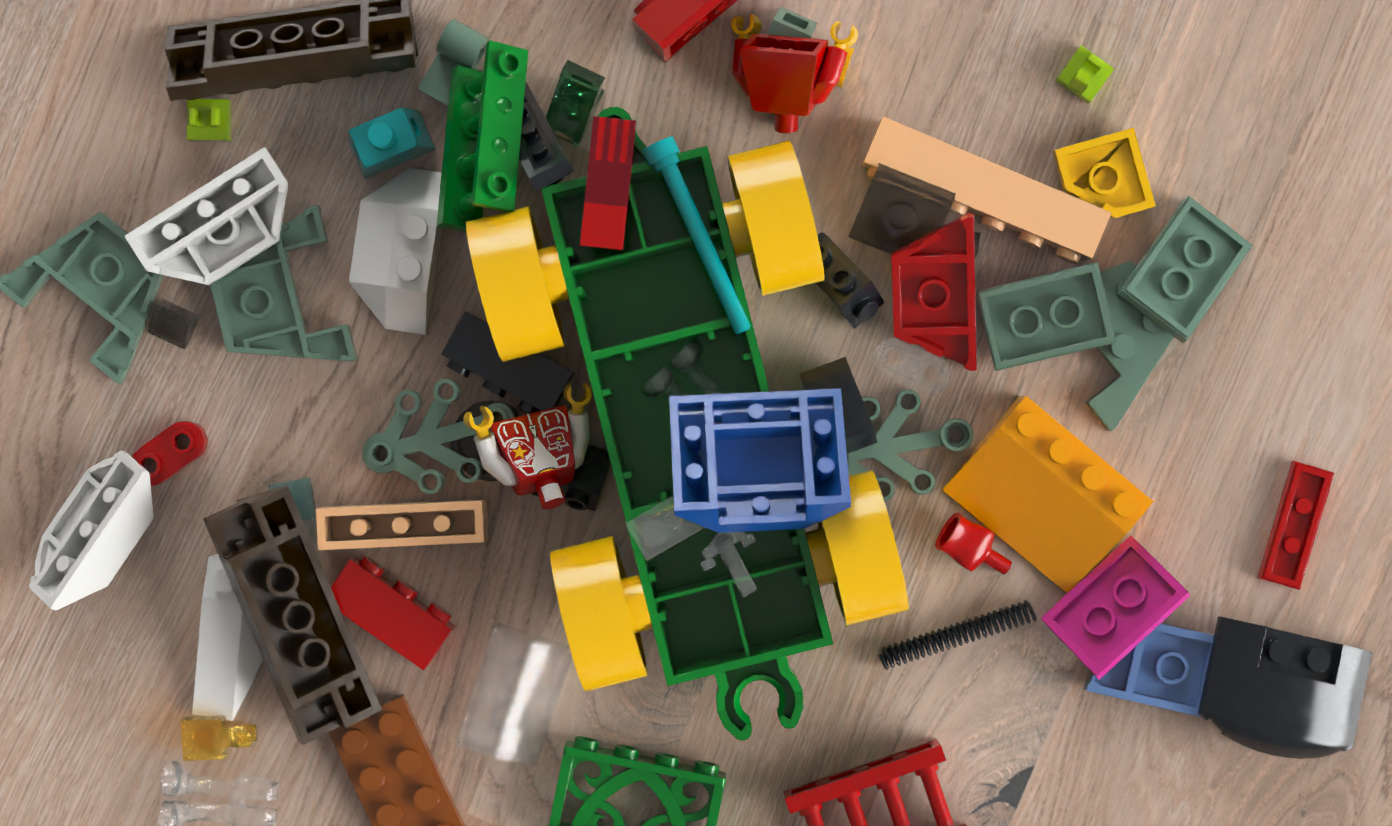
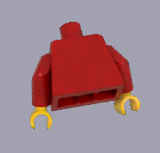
[731,14,858,133]

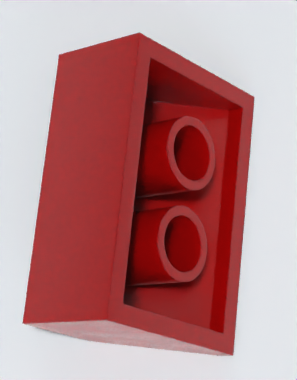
[632,0,738,63]

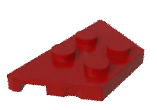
[891,213,977,371]

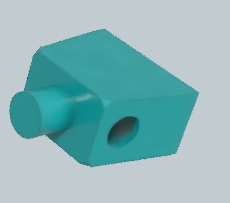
[348,107,436,179]

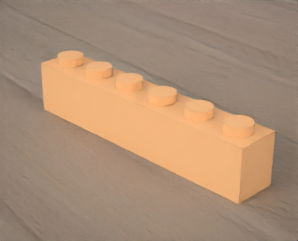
[861,116,1111,264]

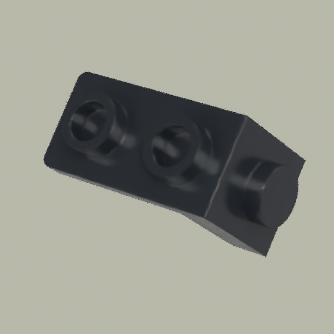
[816,232,885,329]

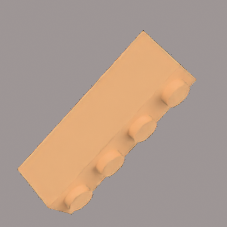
[316,499,489,550]

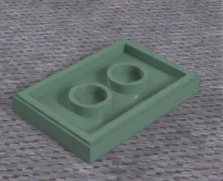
[1118,196,1253,343]
[976,262,1117,371]

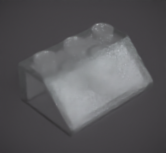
[455,623,572,765]

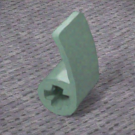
[417,19,490,106]

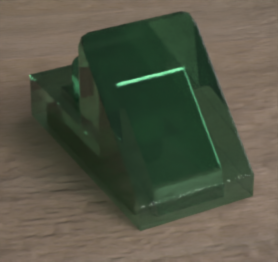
[546,60,606,146]

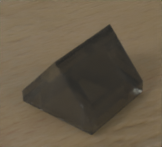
[148,299,201,349]

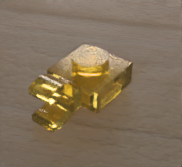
[180,716,257,761]

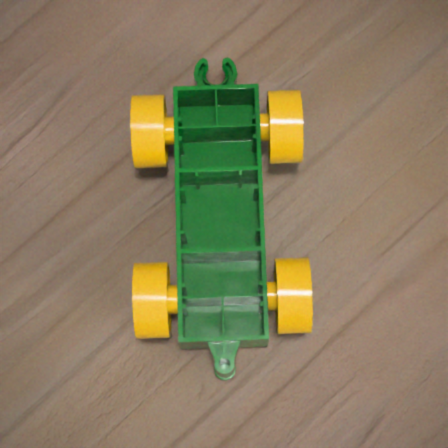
[466,107,909,741]

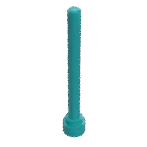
[642,136,751,334]

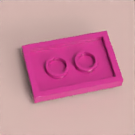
[1041,535,1190,680]

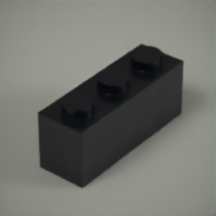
[441,311,575,414]

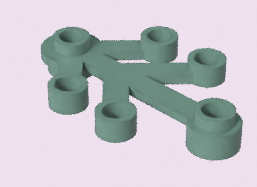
[362,379,517,494]
[847,390,973,501]

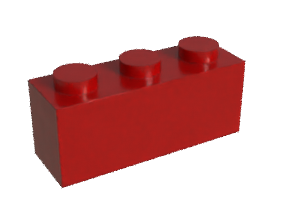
[331,556,456,671]

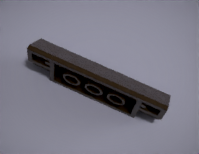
[165,0,418,101]
[203,485,382,745]

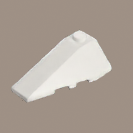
[192,554,264,721]

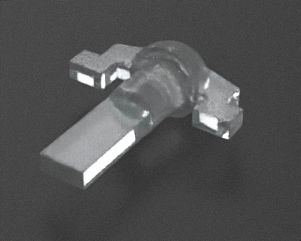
[700,532,757,597]

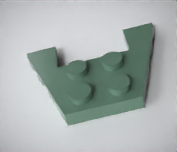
[210,205,358,362]
[0,212,164,384]
[1086,261,1174,431]

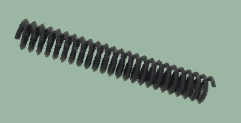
[879,600,1037,670]

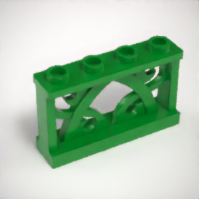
[549,736,726,826]

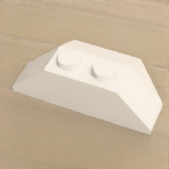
[124,147,288,285]
[349,168,443,335]
[29,450,154,610]

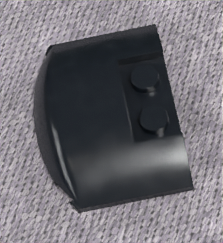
[1198,616,1372,759]

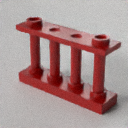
[783,739,967,826]

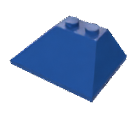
[669,388,851,533]

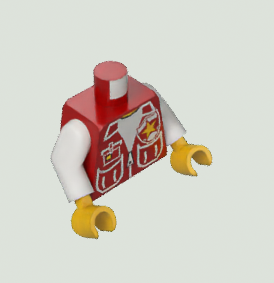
[463,382,592,509]

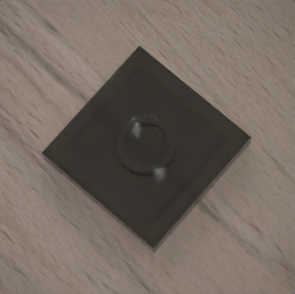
[848,163,956,254]

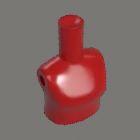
[935,512,1012,575]

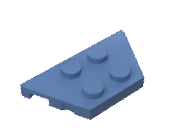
[1084,623,1214,719]

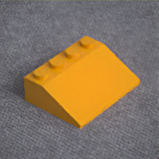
[941,396,1154,593]

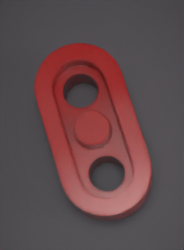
[132,421,208,486]

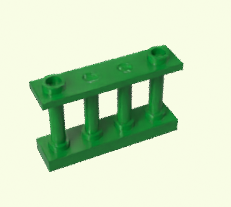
[436,40,528,233]

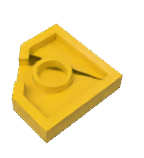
[1052,127,1156,219]

